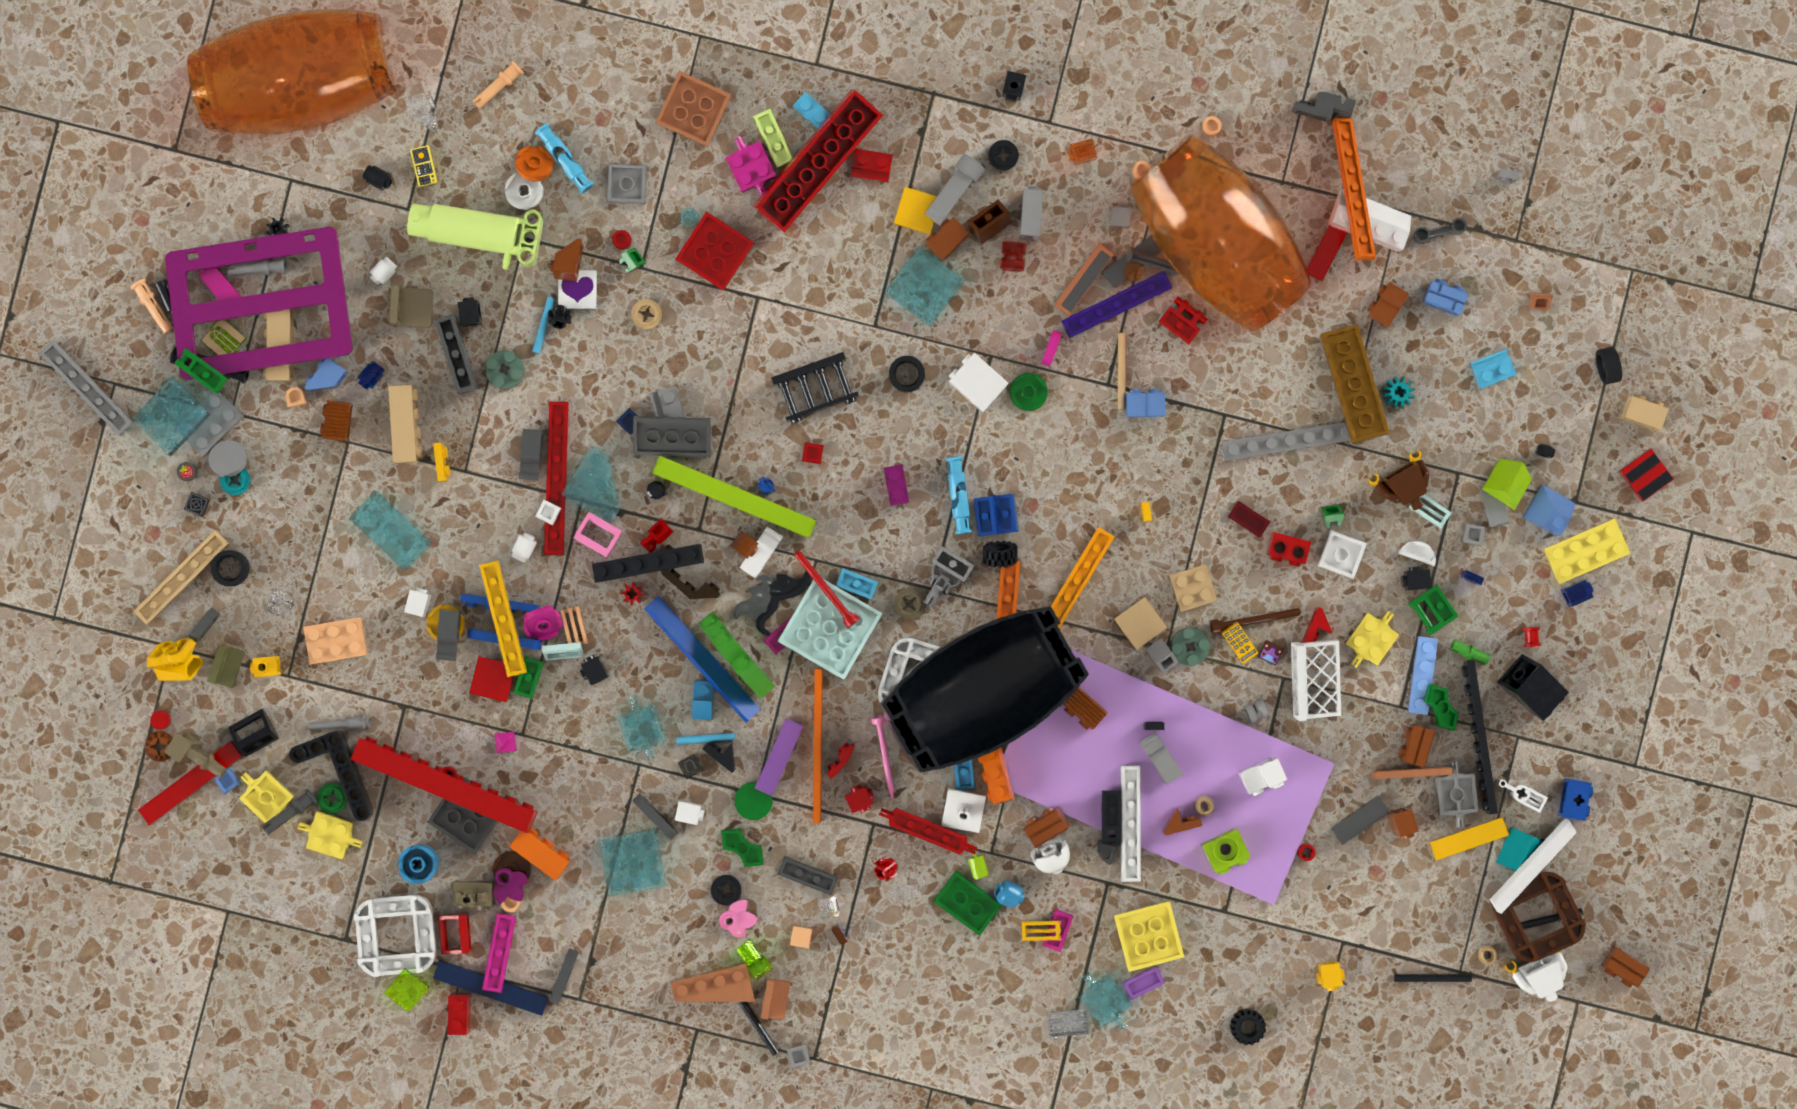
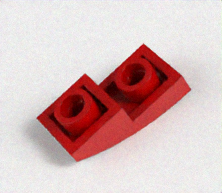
[827,743,855,779]

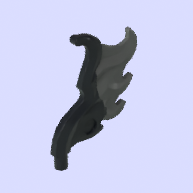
[734,571,811,636]

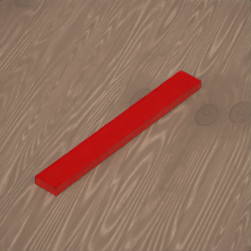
[544,401,569,555]

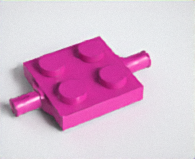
[725,136,777,195]

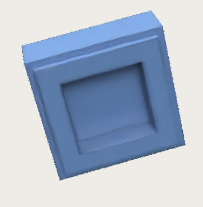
[214,767,241,794]

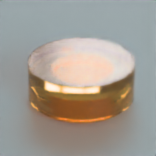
[1124,262,1143,282]

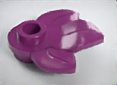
[493,868,529,904]

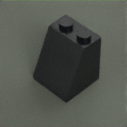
[1497,654,1569,721]

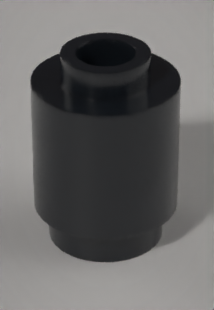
[362,165,393,191]

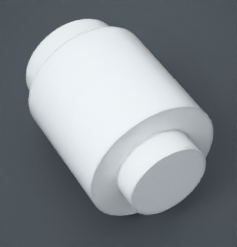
[370,257,398,285]
[511,533,537,562]

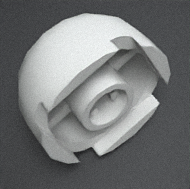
[1031,838,1070,874]

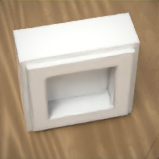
[535,500,561,525]

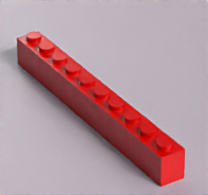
[350,736,538,833]

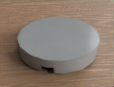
[208,440,247,477]

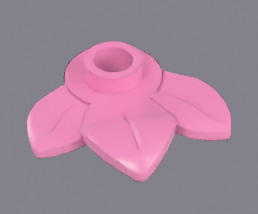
[719,900,757,938]

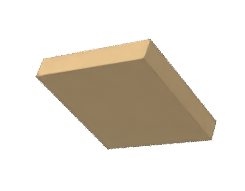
[1114,597,1167,650]

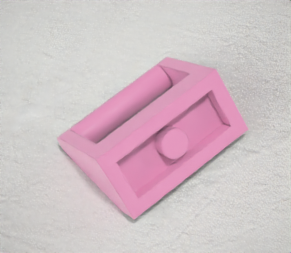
[573,512,622,558]

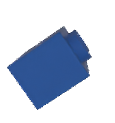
[1558,778,1593,821]

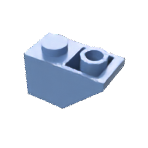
[304,358,349,392]

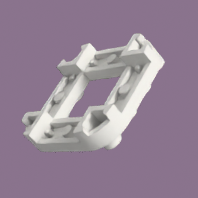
[878,638,940,703]
[354,895,437,977]

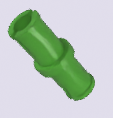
[1450,639,1490,665]

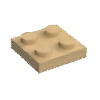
[1169,564,1217,612]

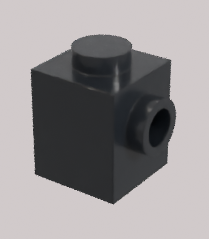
[1002,71,1026,102]
[1401,566,1431,591]
[580,654,610,685]

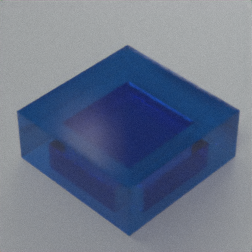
[1460,570,1484,585]

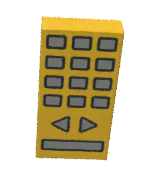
[1221,622,1259,664]

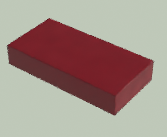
[1228,501,1270,538]

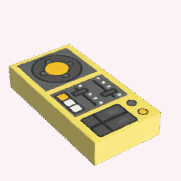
[410,145,438,187]

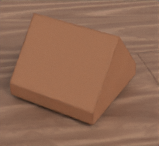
[1530,292,1553,310]

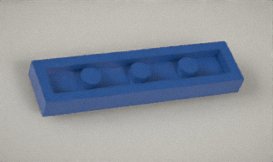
[461,594,540,615]

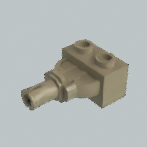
[164,732,228,778]
[453,881,495,910]

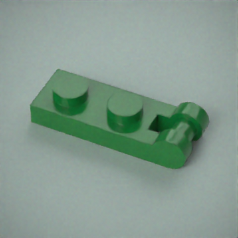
[174,348,229,395]

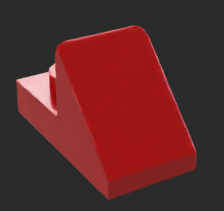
[1301,607,1333,643]

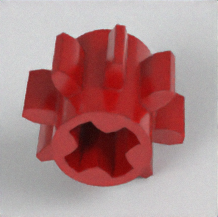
[620,582,645,606]
[874,856,898,882]

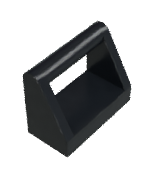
[229,708,279,757]

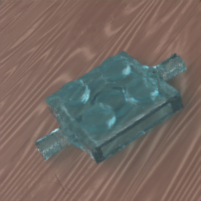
[618,696,666,761]
[1078,972,1132,1030]

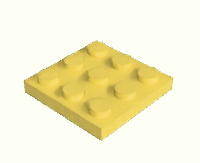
[1114,901,1184,972]

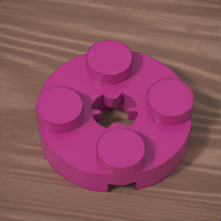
[523,605,563,641]

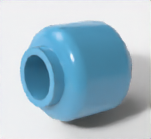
[994,880,1025,908]

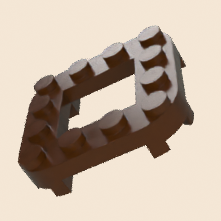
[1492,871,1586,962]

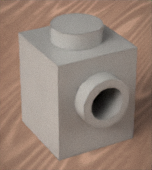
[1145,639,1179,673]

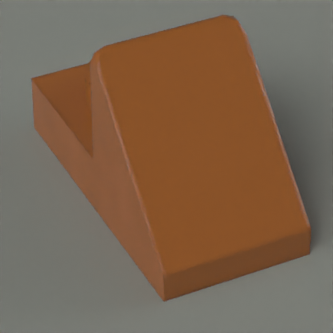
[1162,807,1203,836]

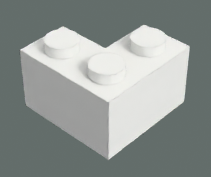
[1238,757,1288,796]

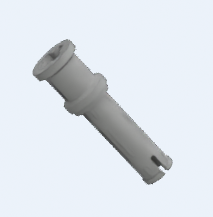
[227,257,288,276]

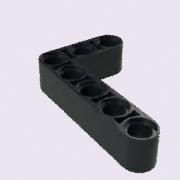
[289,731,373,821]

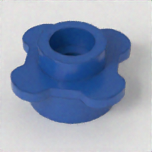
[757,476,775,495]

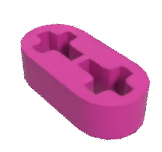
[1041,329,1062,367]

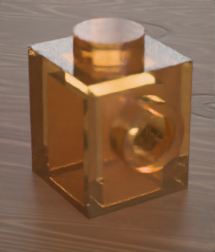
[1067,138,1097,165]

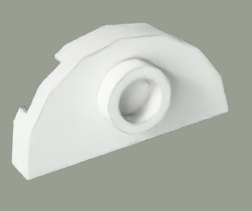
[1398,541,1436,566]

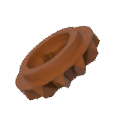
[144,731,173,762]

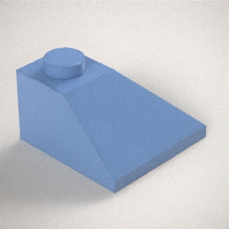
[1523,484,1576,537]

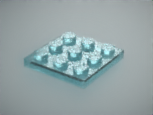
[885,247,965,327]
[133,377,211,456]
[599,829,666,896]

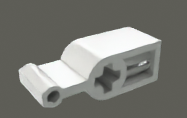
[739,526,783,578]
[1495,779,1548,813]

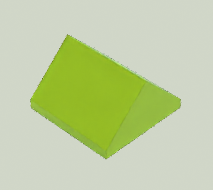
[1482,458,1532,510]

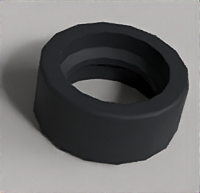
[1596,346,1622,385]
[889,356,925,393]
[210,550,250,586]

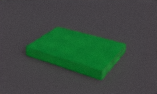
[933,871,1002,936]

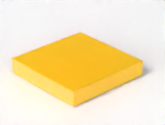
[894,187,937,235]

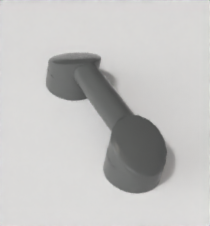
[1414,218,1467,244]

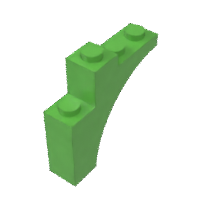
[698,612,775,699]

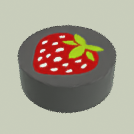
[177,462,197,481]

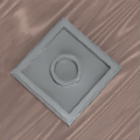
[607,164,647,204]

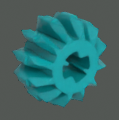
[1382,376,1415,409]

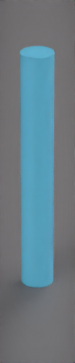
[532,297,555,354]
[677,733,735,745]

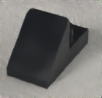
[703,742,736,773]

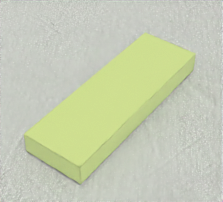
[753,109,793,169]

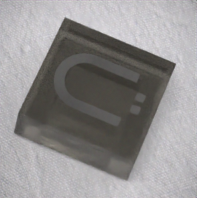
[678,753,703,780]

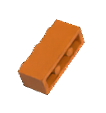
[509,828,571,881]

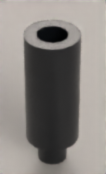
[154,280,173,318]

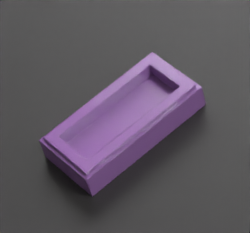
[1122,965,1165,1000]

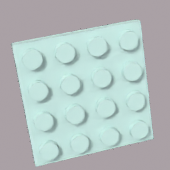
[778,579,883,680]

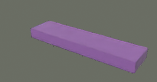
[755,718,804,796]

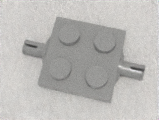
[1435,761,1479,828]

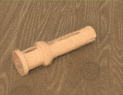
[472,61,524,109]
[130,278,174,335]

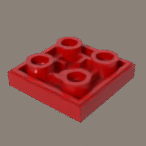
[469,656,514,703]

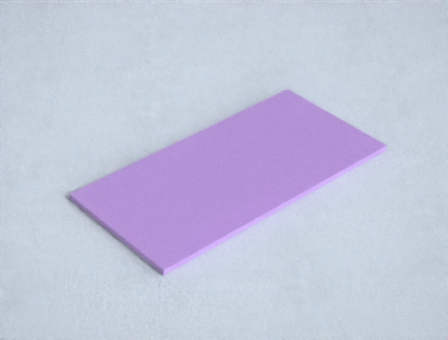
[1004,650,1335,905]

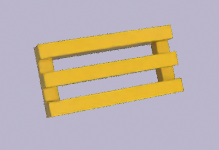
[1022,921,1061,941]

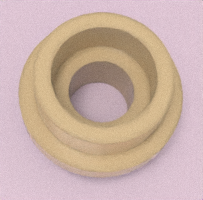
[1195,796,1214,816]
[1478,946,1497,965]

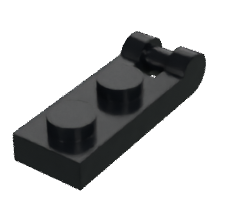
[1101,790,1121,844]

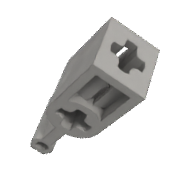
[1139,732,1183,784]

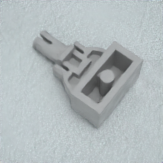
[923,546,974,608]

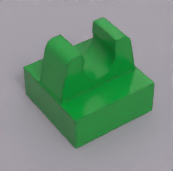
[619,248,646,272]
[1321,504,1344,528]

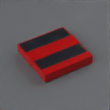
[1619,448,1674,502]

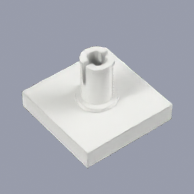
[941,788,986,833]

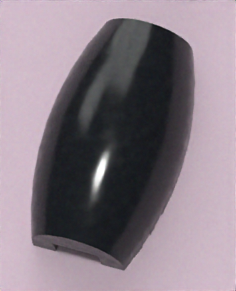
[880,606,1089,773]

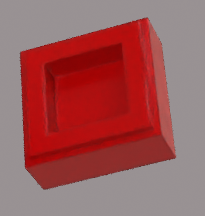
[802,442,824,464]

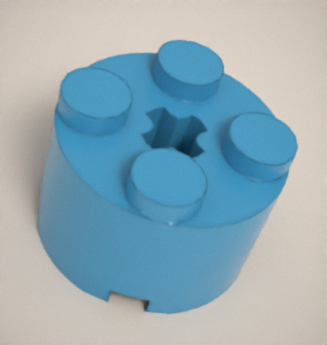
[398,843,440,884]

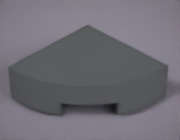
[1098,840,1117,865]

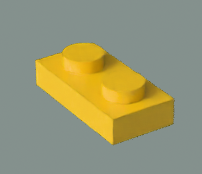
[433,442,451,482]

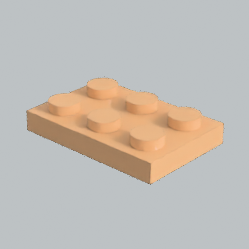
[303,617,368,665]

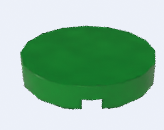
[1010,373,1048,411]
[734,782,773,820]

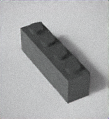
[435,314,479,395]

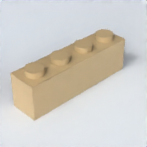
[263,309,294,382]
[388,385,422,464]

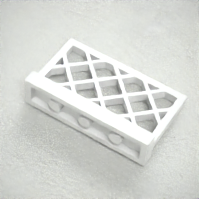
[1291,640,1341,721]

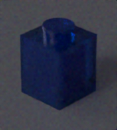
[1560,580,1594,607]

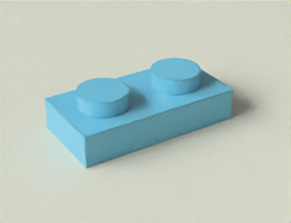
[793,92,830,129]
[836,568,878,600]

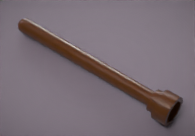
[1210,608,1301,635]

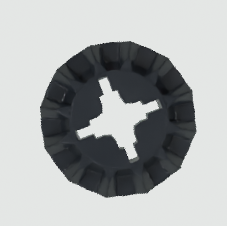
[988,140,1019,171]
[711,875,741,906]

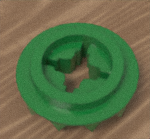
[317,783,348,814]

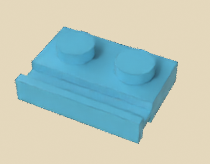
[1470,349,1517,389]

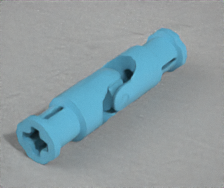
[535,123,594,194]
[946,456,972,534]

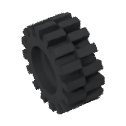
[983,540,1018,568]
[1230,1009,1266,1045]

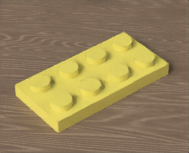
[1543,518,1631,584]

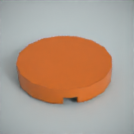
[515,146,554,182]

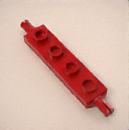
[879,807,978,855]

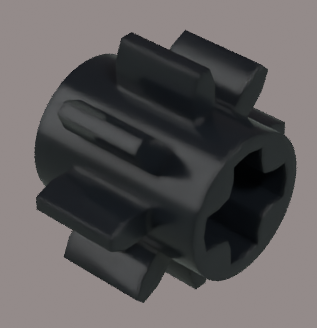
[266,218,290,235]
[548,305,571,329]

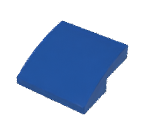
[973,494,1019,536]

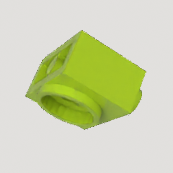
[1201,828,1251,875]

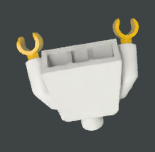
[1504,952,1567,1002]

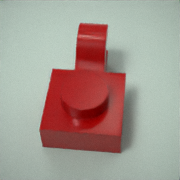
[640,518,674,553]

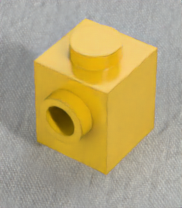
[250,656,281,678]
[1316,961,1345,991]

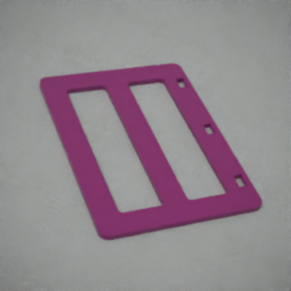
[165,227,353,380]

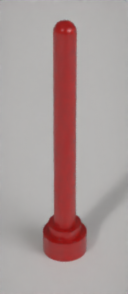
[795,551,859,628]

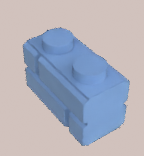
[1422,279,1468,316]

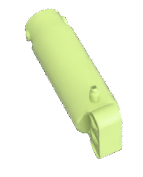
[407,203,543,270]

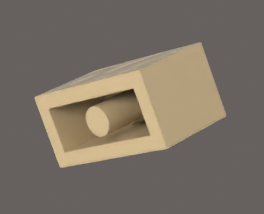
[1620,394,1669,431]

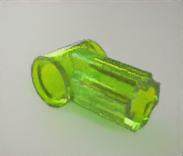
[737,939,773,980]

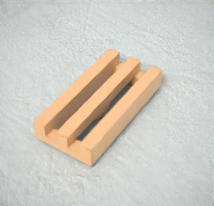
[560,606,588,645]

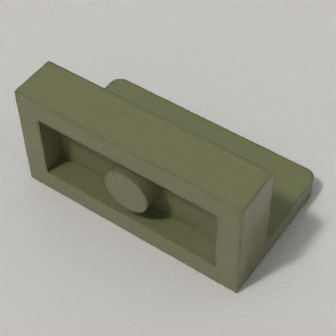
[207,645,245,688]

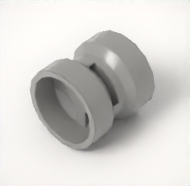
[1244,699,1270,723]

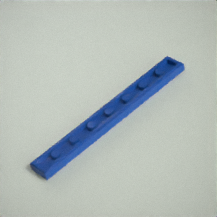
[644,596,761,723]

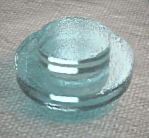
[680,208,699,227]

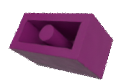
[884,464,909,506]

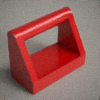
[437,913,472,954]

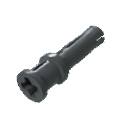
[261,789,318,835]

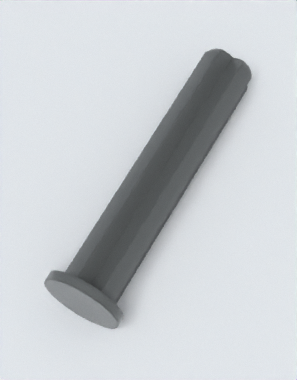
[1126,247,1183,275]

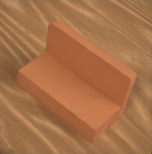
[761,978,790,1020]

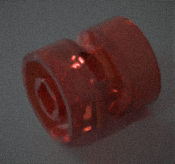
[1000,241,1027,272]

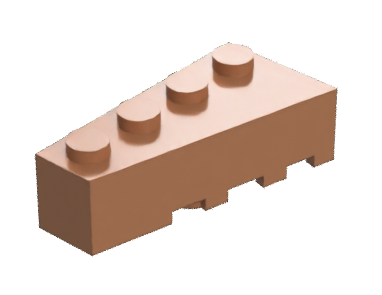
[671,961,756,1002]

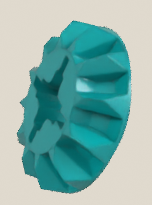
[219,468,251,495]

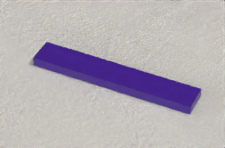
[1061,271,1173,339]

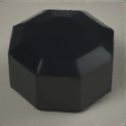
[1535,444,1556,458]
[646,481,666,500]

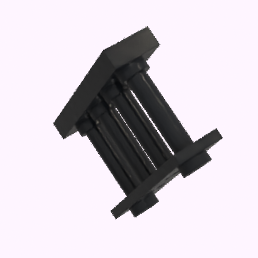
[771,352,859,424]

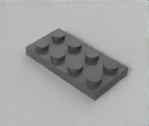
[633,416,711,457]

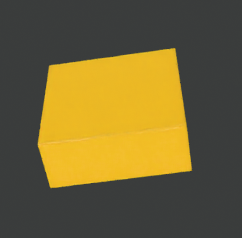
[1140,502,1152,522]

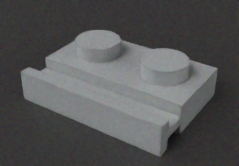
[649,386,685,417]

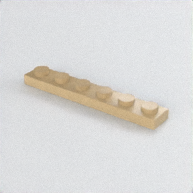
[133,530,230,625]

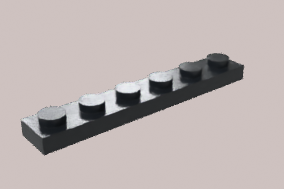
[592,544,704,583]

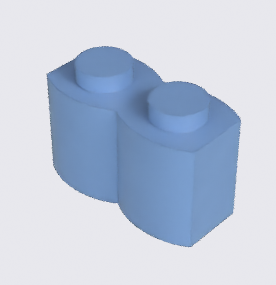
[1125,389,1166,418]

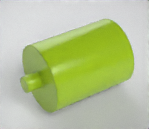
[968,853,989,880]

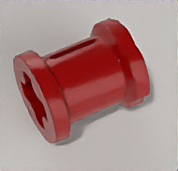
[1522,627,1541,647]

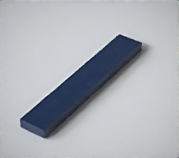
[433,960,549,1016]

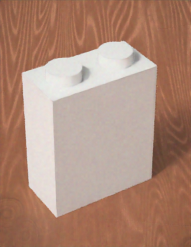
[948,353,1009,413]

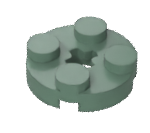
[485,350,525,389]
[1171,628,1210,666]

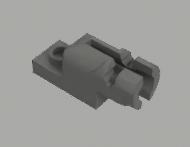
[1292,92,1356,122]

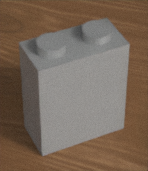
[1019,186,1043,241]

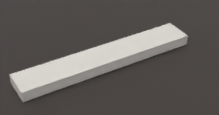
[1121,765,1141,882]
[1490,818,1576,914]

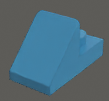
[692,681,714,720]

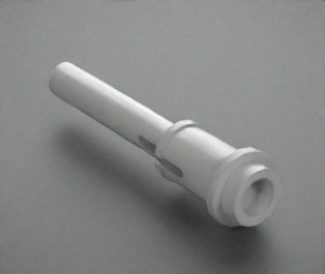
[308,715,371,730]

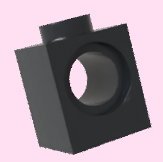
[458,297,482,327]

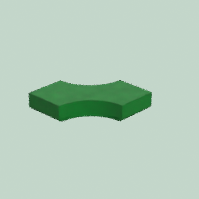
[1424,684,1459,731]
[721,828,764,867]

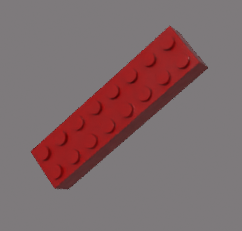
[752,89,883,232]

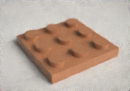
[655,71,732,147]

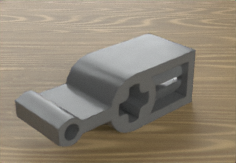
[519,429,544,481]
[436,609,462,661]

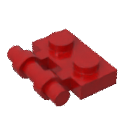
[1158,296,1208,345]

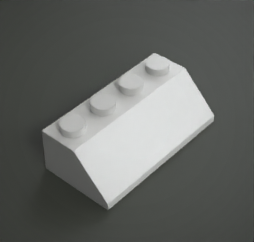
[1327,188,1411,252]

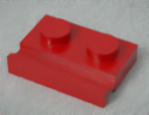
[851,148,893,183]

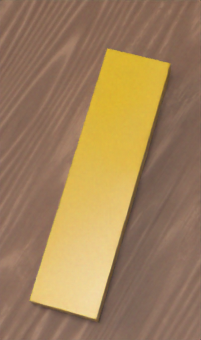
[1429,817,1509,861]

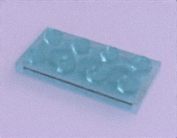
[349,491,432,571]

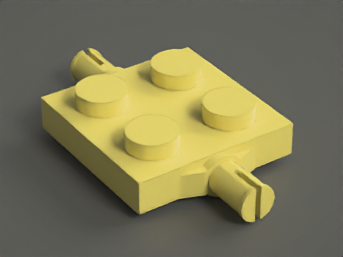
[1346,611,1400,668]
[239,770,295,823]
[298,811,363,859]

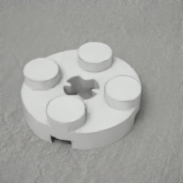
[505,173,544,211]

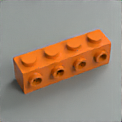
[978,747,1015,805]

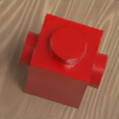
[845,784,875,814]

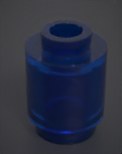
[357,361,385,390]

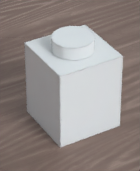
[404,587,431,617]
[675,800,705,825]

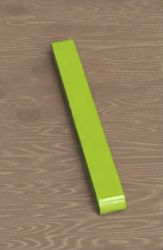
[652,456,817,538]

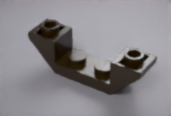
[660,544,721,600]

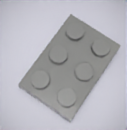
[176,392,244,457]

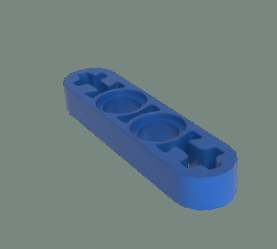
[467,628,542,650]

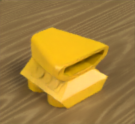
[147,638,203,681]

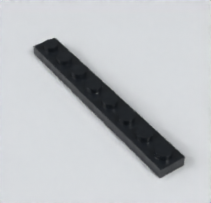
[1461,660,1498,814]

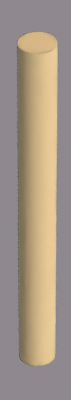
[1118,333,1126,410]

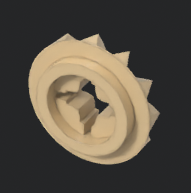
[631,299,662,330]

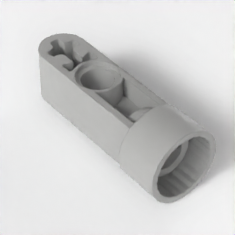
[925,154,985,225]

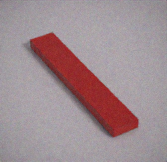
[138,741,243,825]

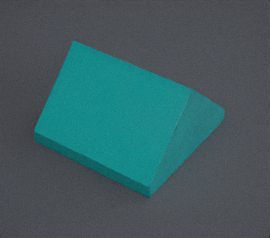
[1496,827,1543,871]

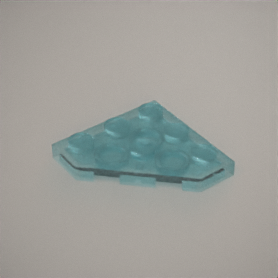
[562,446,621,524]

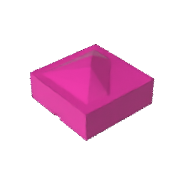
[495,732,517,753]

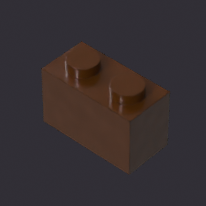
[968,199,1012,245]

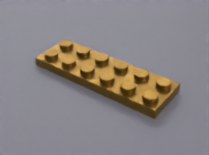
[1320,324,1390,444]

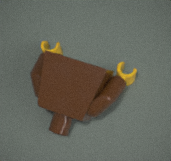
[1368,450,1429,510]

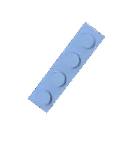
[1408,636,1438,715]

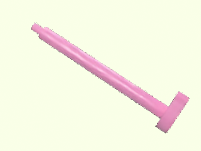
[871,715,895,798]

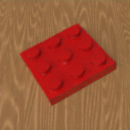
[675,211,755,291]

